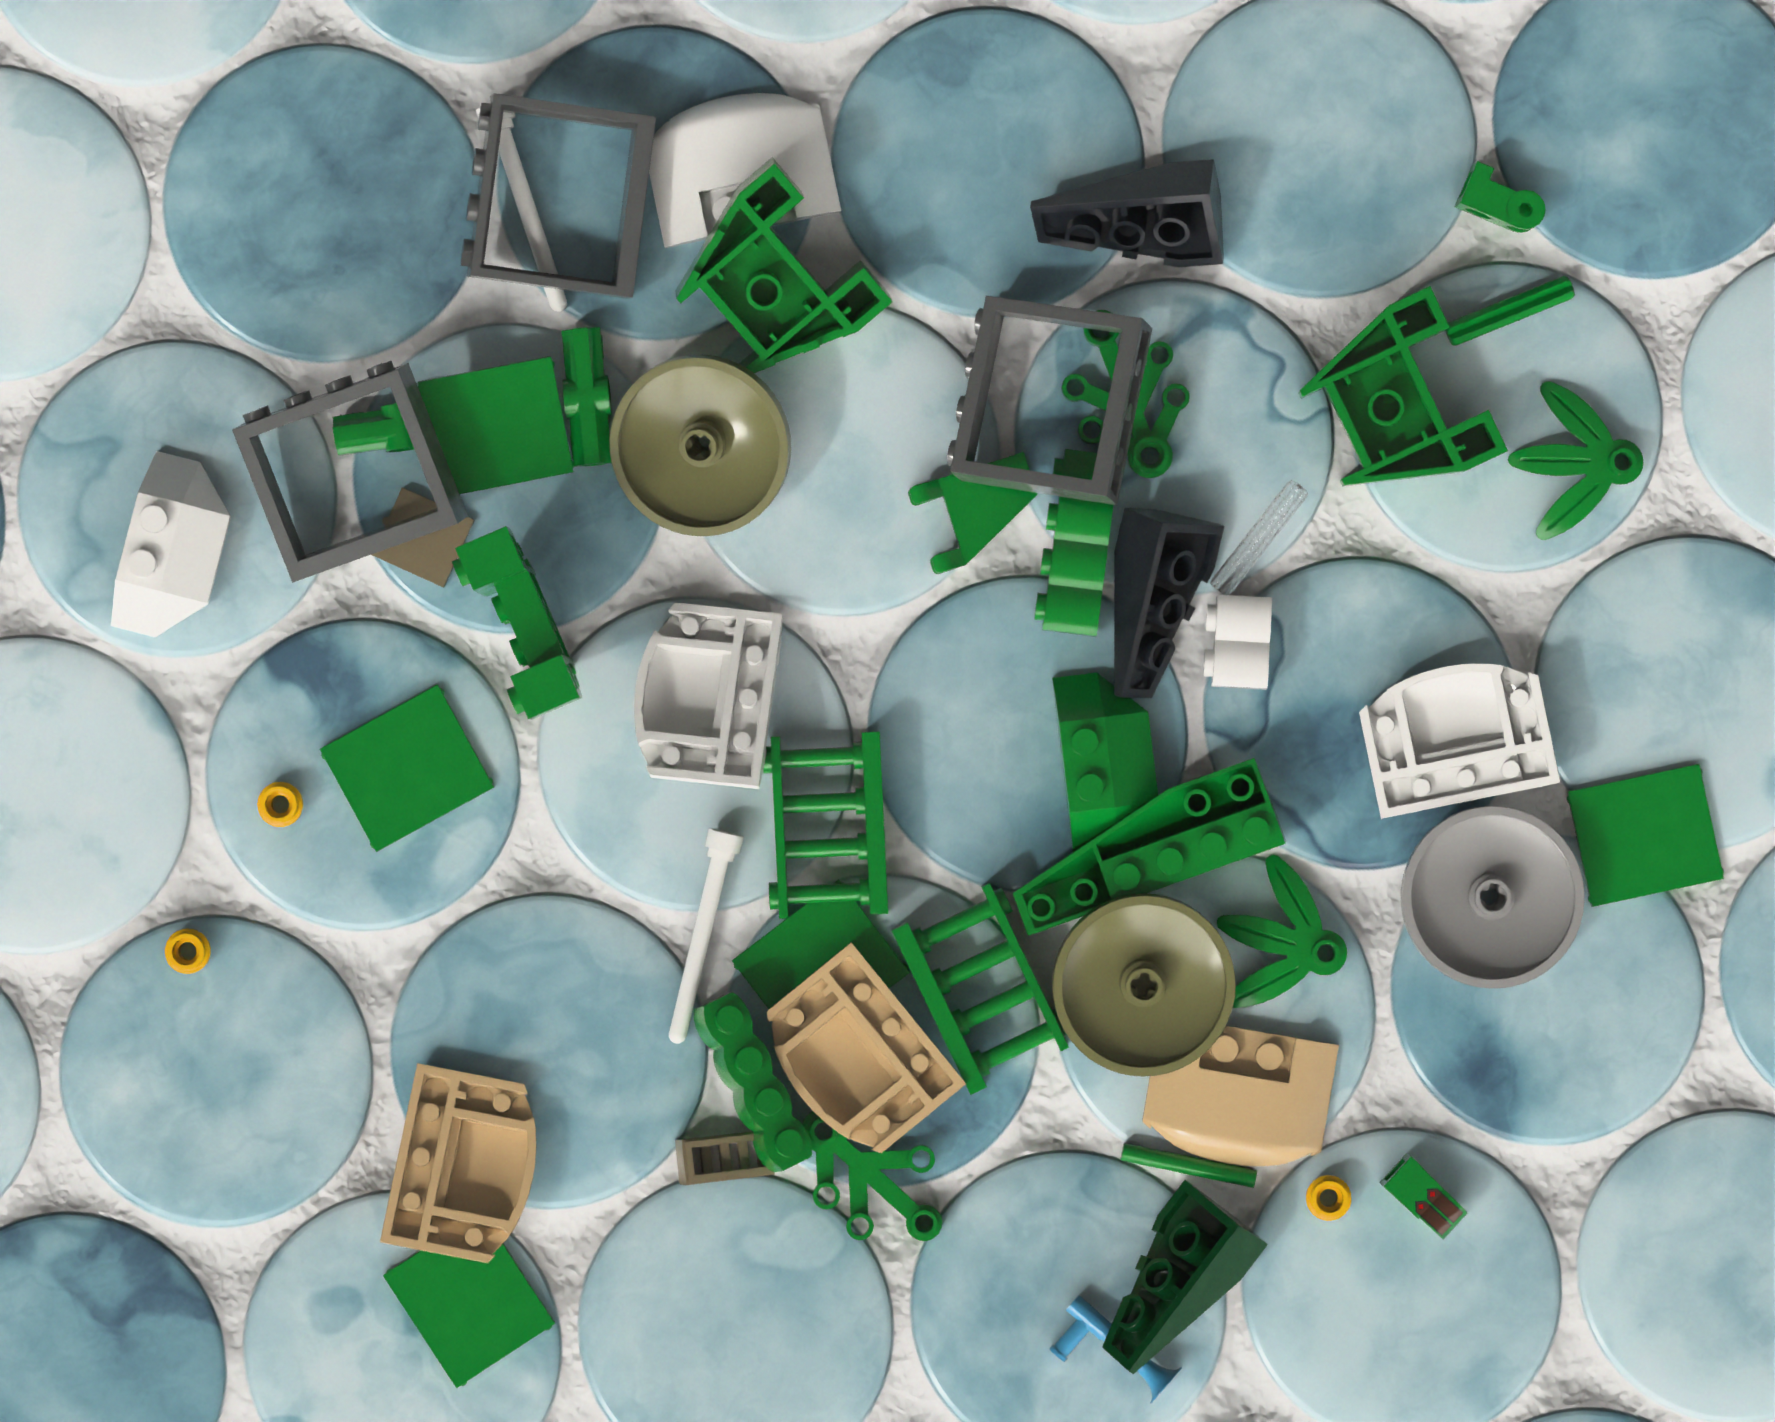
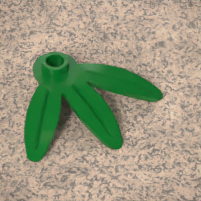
[1508,381,1644,540]
[1216,855,1347,1008]

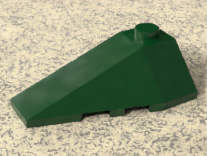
[1102,1180,1268,1374]

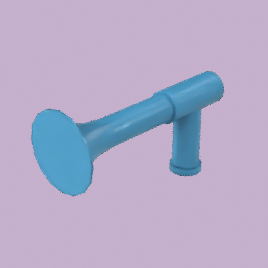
[1049,1295,1182,1403]

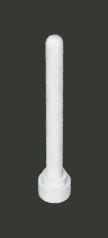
[476,108,567,312]
[669,828,744,1044]

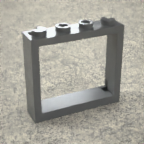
[460,93,656,299]
[947,296,1152,505]
[232,361,468,583]

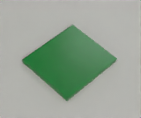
[418,356,574,494]
[320,684,494,852]
[1566,764,1724,907]
[732,879,910,1009]
[383,1243,555,1388]

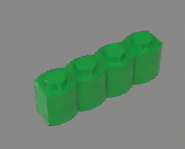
[1034,449,1113,637]
[694,992,812,1172]

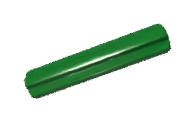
[1446,276,1575,346]

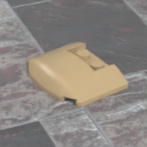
[767,943,966,1153]
[1142,1026,1339,1166]
[380,1063,537,1263]

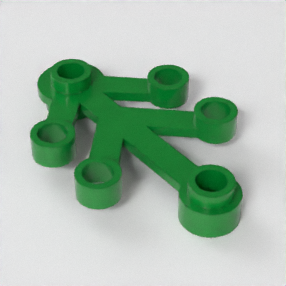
[1061,310,1190,478]
[802,1111,942,1241]

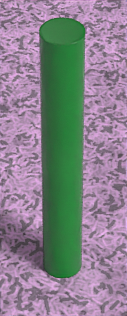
[1120,1143,1257,1188]

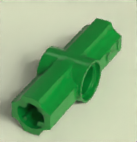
[562,327,612,467]
[332,403,415,456]

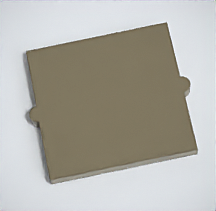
[371,487,475,588]

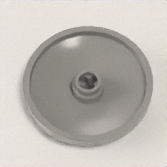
[1401,806,1584,988]

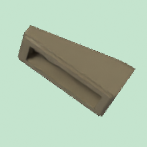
[675,1131,775,1185]

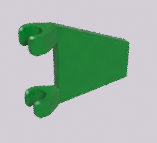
[908,452,1037,574]

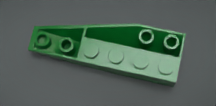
[1013,758,1286,936]

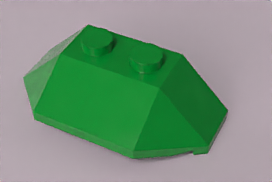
[1052,673,1158,852]

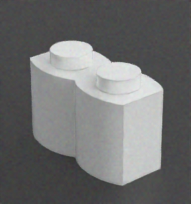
[1203,595,1272,690]

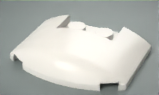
[649,93,841,248]
[634,602,783,789]
[1359,663,1561,819]

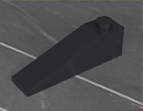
[1030,159,1224,267]
[1114,508,1225,698]

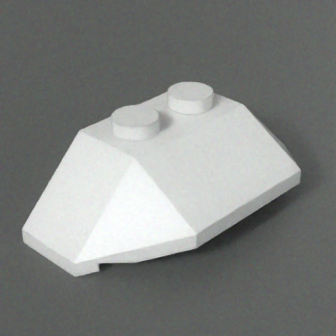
[111,451,231,637]

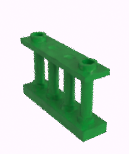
[763,732,888,919]
[891,883,1069,1095]

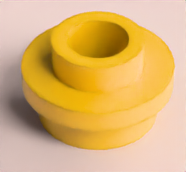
[257,782,303,827]
[165,928,211,974]
[1306,1175,1352,1221]

